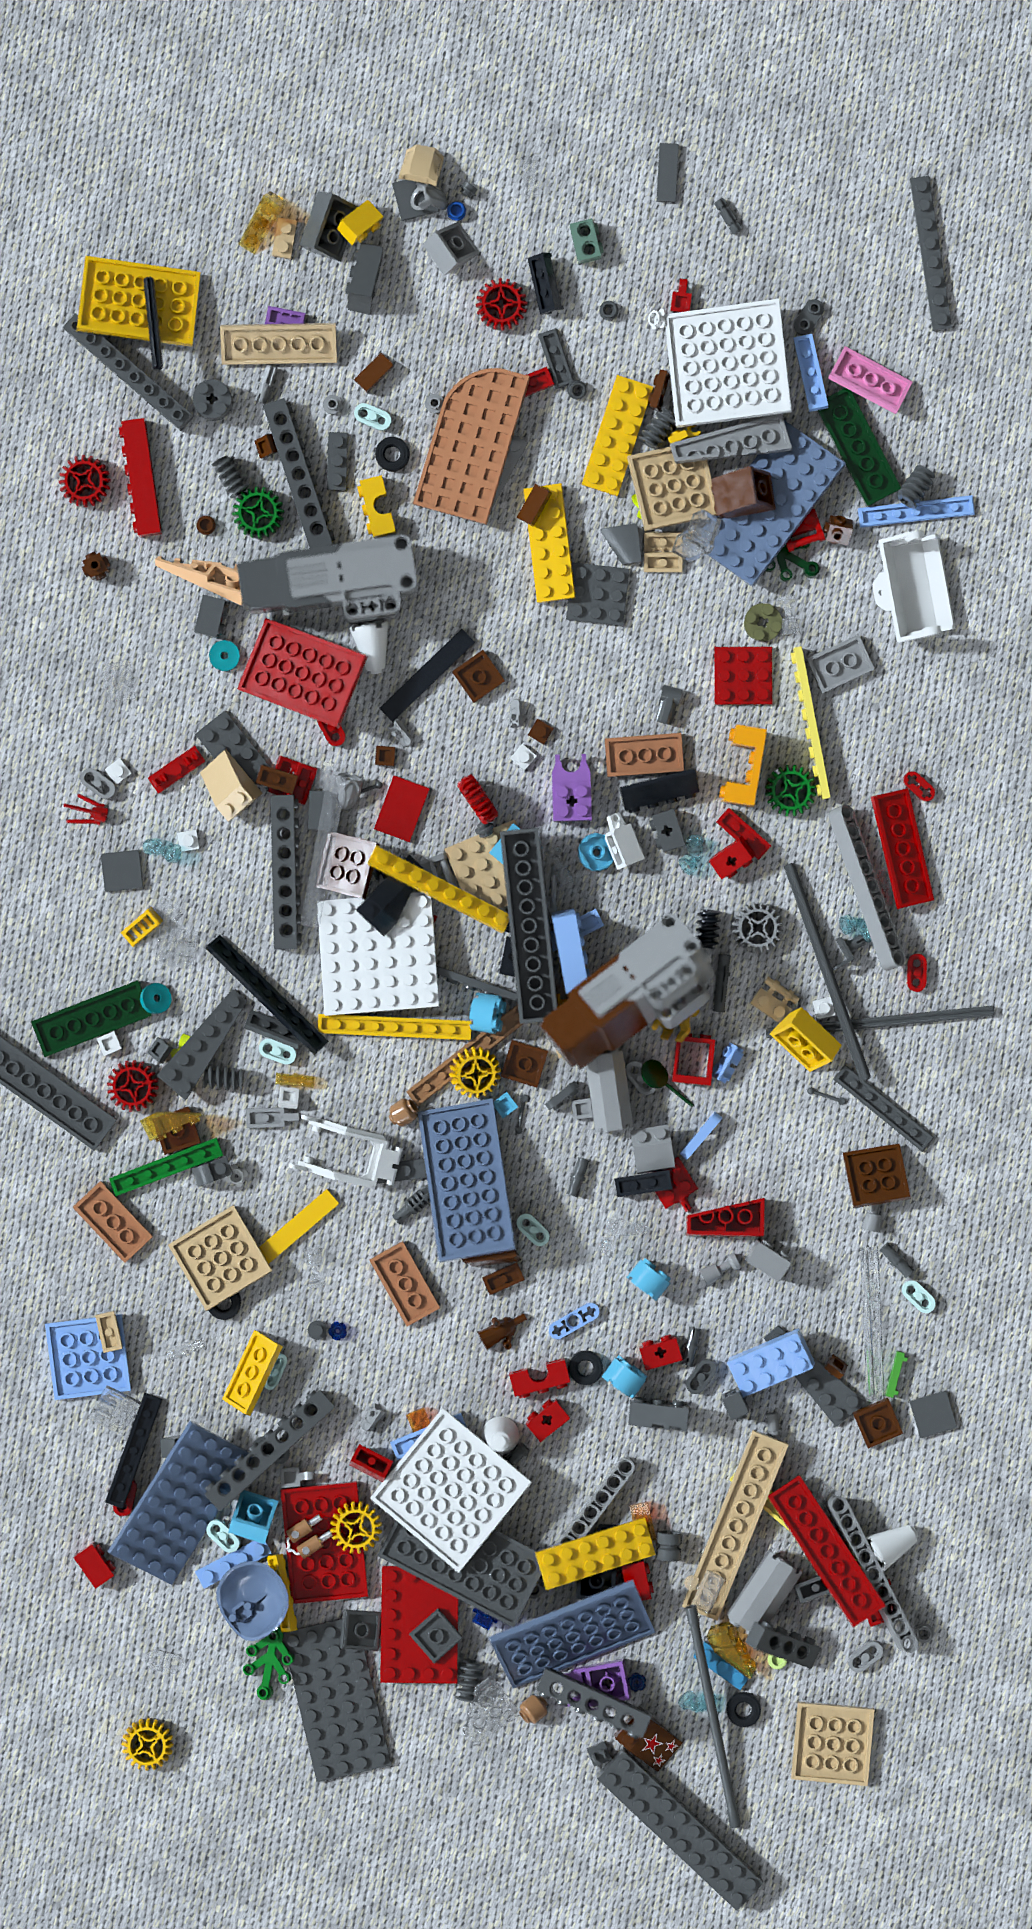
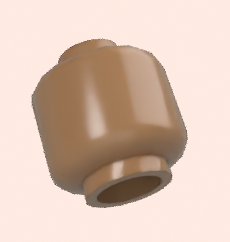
[389,1098,418,1127]
[519,1695,548,1724]

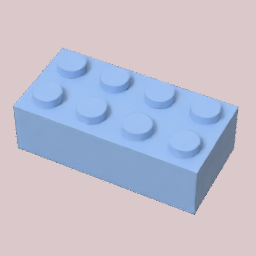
[551,908,590,993]
[727,1328,815,1397]

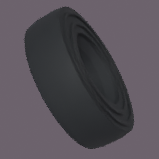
[375,437,410,472]
[208,1293,241,1320]
[569,1350,603,1385]
[726,1692,761,1727]

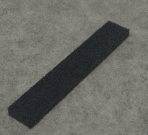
[379,629,475,722]
[105,1393,163,1509]

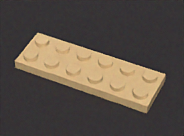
[220,323,337,365]

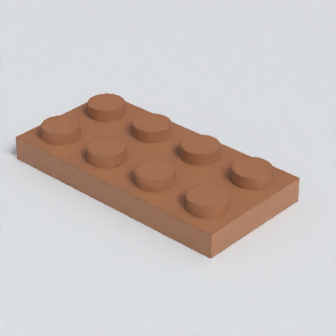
[605,733,684,777]
[73,1181,153,1263]
[369,1241,440,1326]

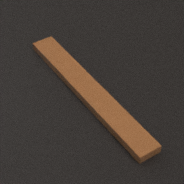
[406,1004,524,1107]

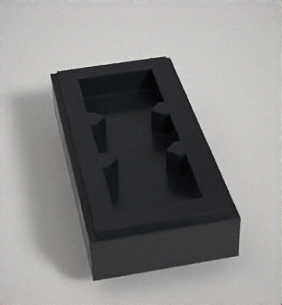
[499,936,515,977]

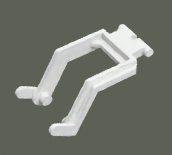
[288,1115,403,1188]

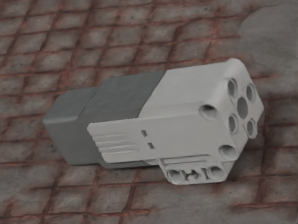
[237,535,418,624]

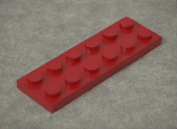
[871,788,934,909]

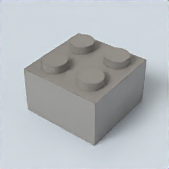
[744,1239,791,1282]

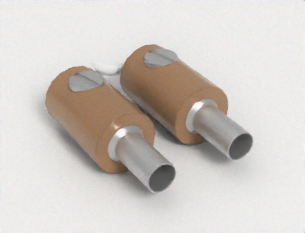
[286,1514,333,1559]

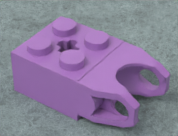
[552,754,592,822]
[565,1658,632,1707]

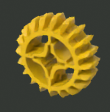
[449,1047,501,1098]
[330,1501,382,1554]
[121,1718,174,1771]

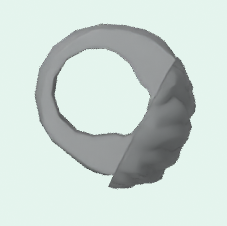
[411,182,449,211]
[336,772,364,811]

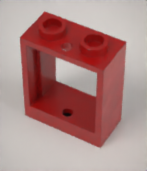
[672,1033,715,1086]

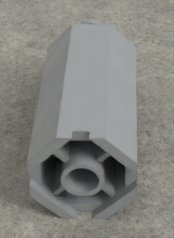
[586,1048,634,1133]
[727,1549,803,1634]

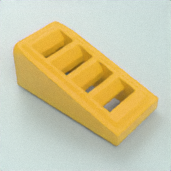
[121,907,163,947]

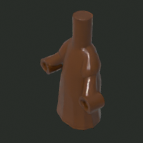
[477,1313,527,1351]

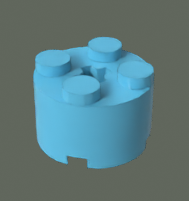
[470,992,506,1034]
[626,1258,671,1301]
[602,1355,648,1399]

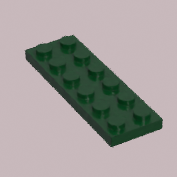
[817,388,901,507]
[31,980,153,1057]

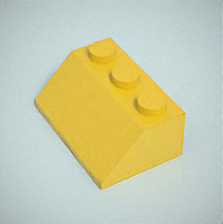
[770,1007,842,1072]

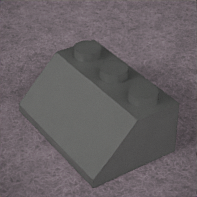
[299,191,358,262]

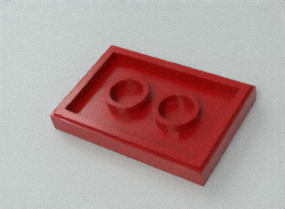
[374,776,430,842]

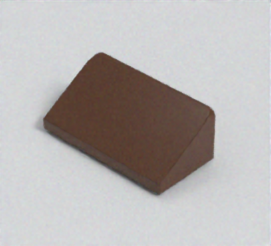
[354,353,394,393]
[516,484,552,527]

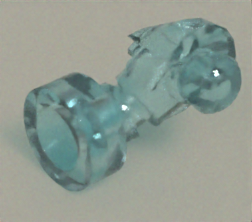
[678,834,704,875]
[143,838,181,863]
[839,914,872,942]
[678,1690,717,1713]

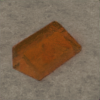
[629,1501,657,1541]

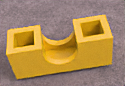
[357,475,396,539]

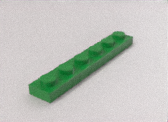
[109,1137,224,1196]

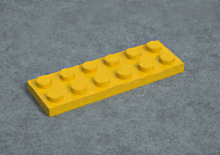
[581,375,653,497]
[523,483,576,603]
[535,1517,656,1590]

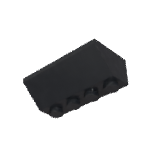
[619,768,700,814]

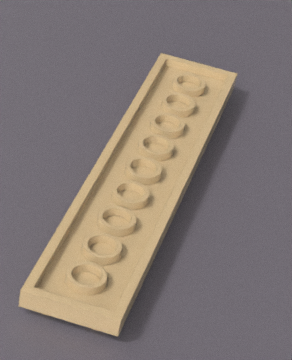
[682,1430,789,1621]

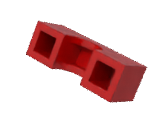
[509,1358,571,1399]

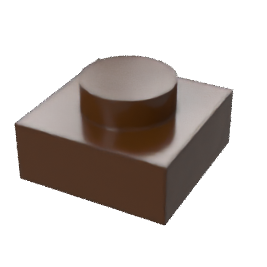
[254,434,278,459]
[528,719,554,745]
[375,746,396,766]
[824,1354,848,1380]

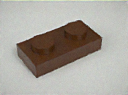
[648,369,670,412]
[256,765,298,795]
[482,1262,525,1295]

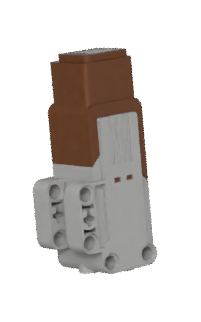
[540,913,714,1070]

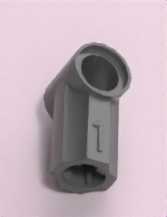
[655,685,682,725]

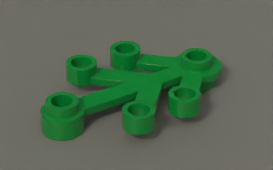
[243,1627,295,1700]

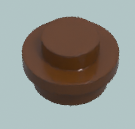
[196,516,216,535]

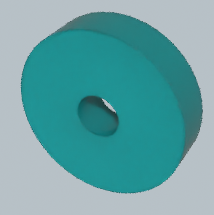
[209,640,240,671]
[140,983,172,1014]

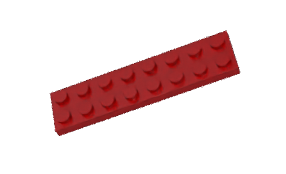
[768,1475,885,1627]

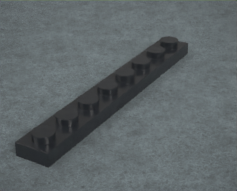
[205,935,329,1055]

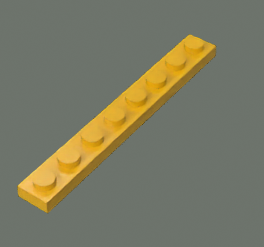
[367,846,509,933]
[318,1014,472,1040]

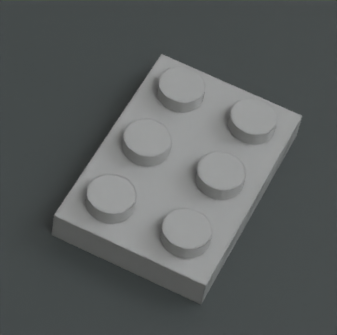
[806,635,875,694]

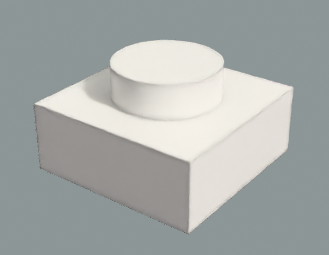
[510,744,537,771]
[105,758,132,785]
[177,830,200,852]
[812,997,835,1020]
[97,1031,122,1056]
[278,1087,299,1109]

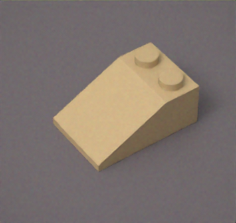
[200,749,263,822]

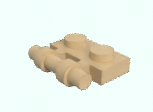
[750,977,800,1023]

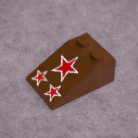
[614,1705,683,1772]

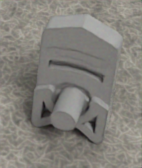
[508,699,524,728]
[387,719,413,746]
[361,1403,385,1432]

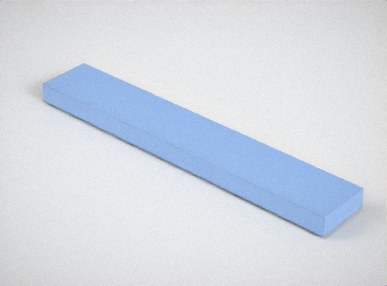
[858,495,975,528]

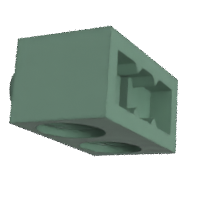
[570,218,604,264]

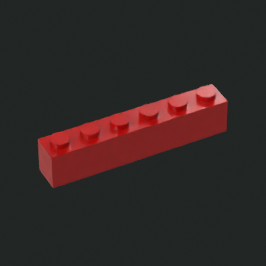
[119,418,162,537]

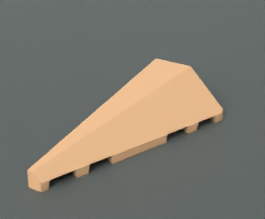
[155,556,243,606]

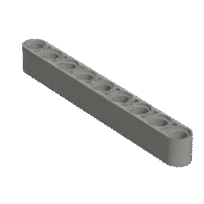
[829,804,905,971]
[530,1456,635,1599]
[827,1496,918,1653]

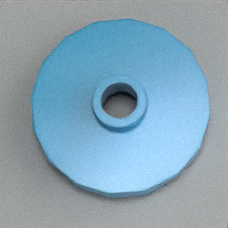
[578,833,614,871]

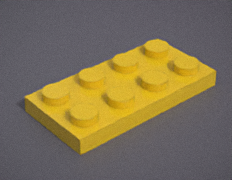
[222,1330,283,1416]

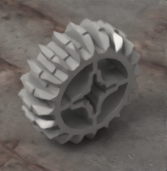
[732,902,783,954]

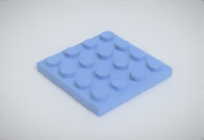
[45,1314,132,1400]

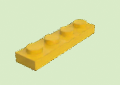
[267,1554,297,1632]

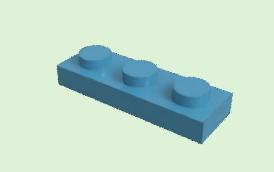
[693,1641,751,1690]

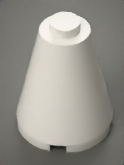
[350,620,388,674]
[481,1416,519,1455]
[866,1525,919,1572]

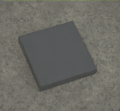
[392,180,439,221]
[101,850,143,892]
[909,1390,957,1438]
[340,1609,381,1651]
[409,1609,463,1663]

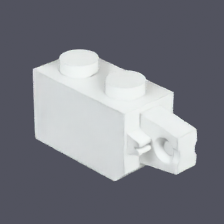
[605,812,645,870]

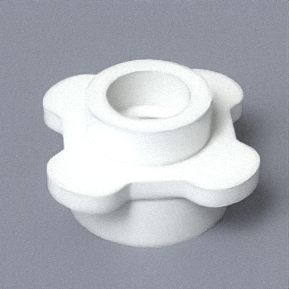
[648,309,666,329]
[225,1165,248,1187]

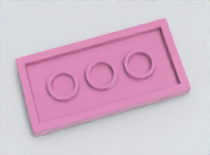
[828,346,913,414]

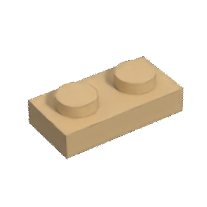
[272,217,297,259]
[95,1311,123,1353]

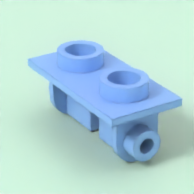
[712,1043,744,1084]

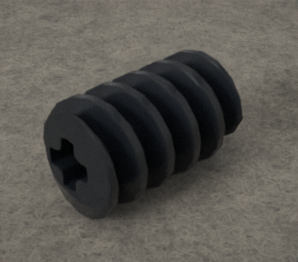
[695,909,722,949]

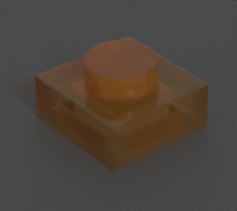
[406,1407,430,1433]

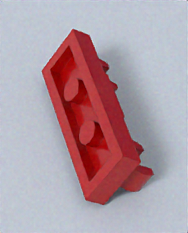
[148,746,206,794]

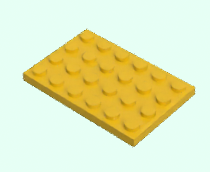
[77,256,201,347]

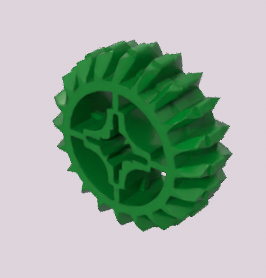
[232,486,284,539]
[765,765,817,816]

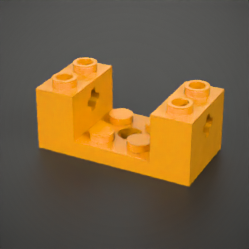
[719,724,767,807]

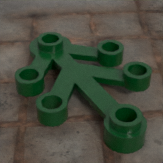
[765,537,820,582]

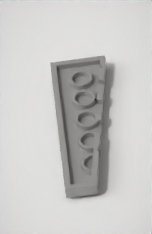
[670,414,792,464]

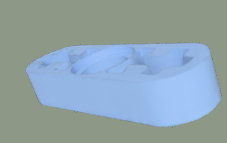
[679,1112,723,1160]
[549,1302,599,1339]

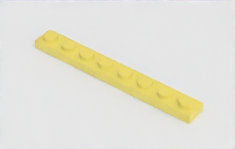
[790,646,831,800]

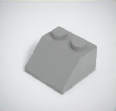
[423,222,480,276]
[630,1124,675,1174]

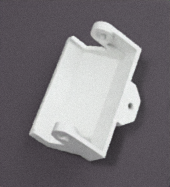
[873,530,956,642]

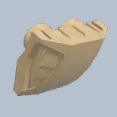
[399,144,444,186]

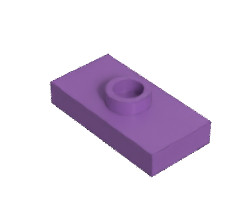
[265,306,306,324]

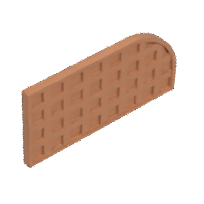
[413,368,530,525]

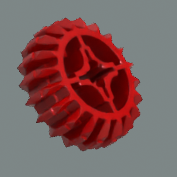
[476,278,528,331]
[59,455,111,508]
[457,775,498,824]
[107,1060,159,1112]

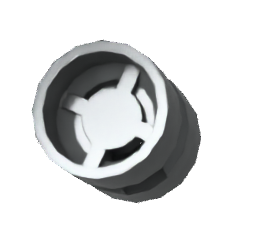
[656,1530,682,1561]

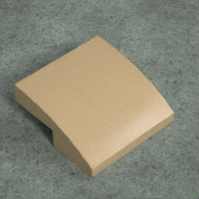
[644,531,683,572]

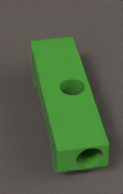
[885,1350,908,1398]

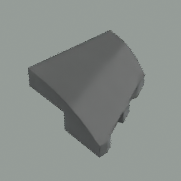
[601,523,642,565]

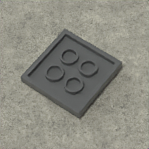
[566,562,629,626]

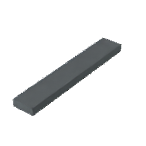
[833,1065,934,1152]

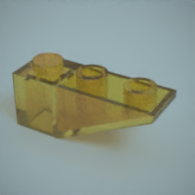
[238,191,286,255]
[140,1111,204,1142]
[706,1621,756,1679]

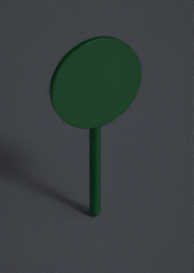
[641,1059,694,1107]

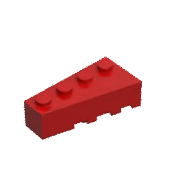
[686,1198,765,1237]

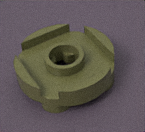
[744,603,782,642]

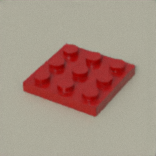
[714,647,772,705]

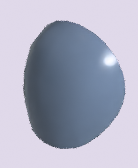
[216,1561,288,1641]

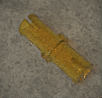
[275,1072,314,1088]

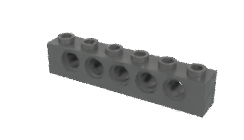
[536,1666,652,1739]

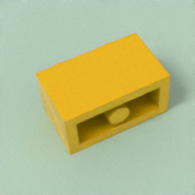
[337,200,384,246]

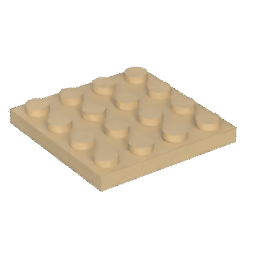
[627,447,717,531]
[444,819,517,909]
[168,1205,272,1311]
[791,1701,875,1786]

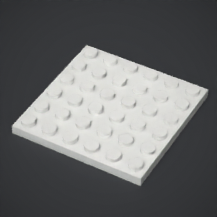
[665,299,792,428]
[317,892,440,1016]
[370,1408,532,1573]

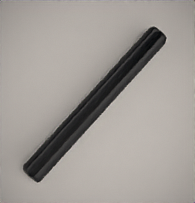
[143,277,163,370]

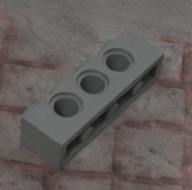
[745,1621,821,1669]

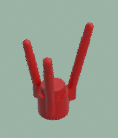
[63,794,109,825]

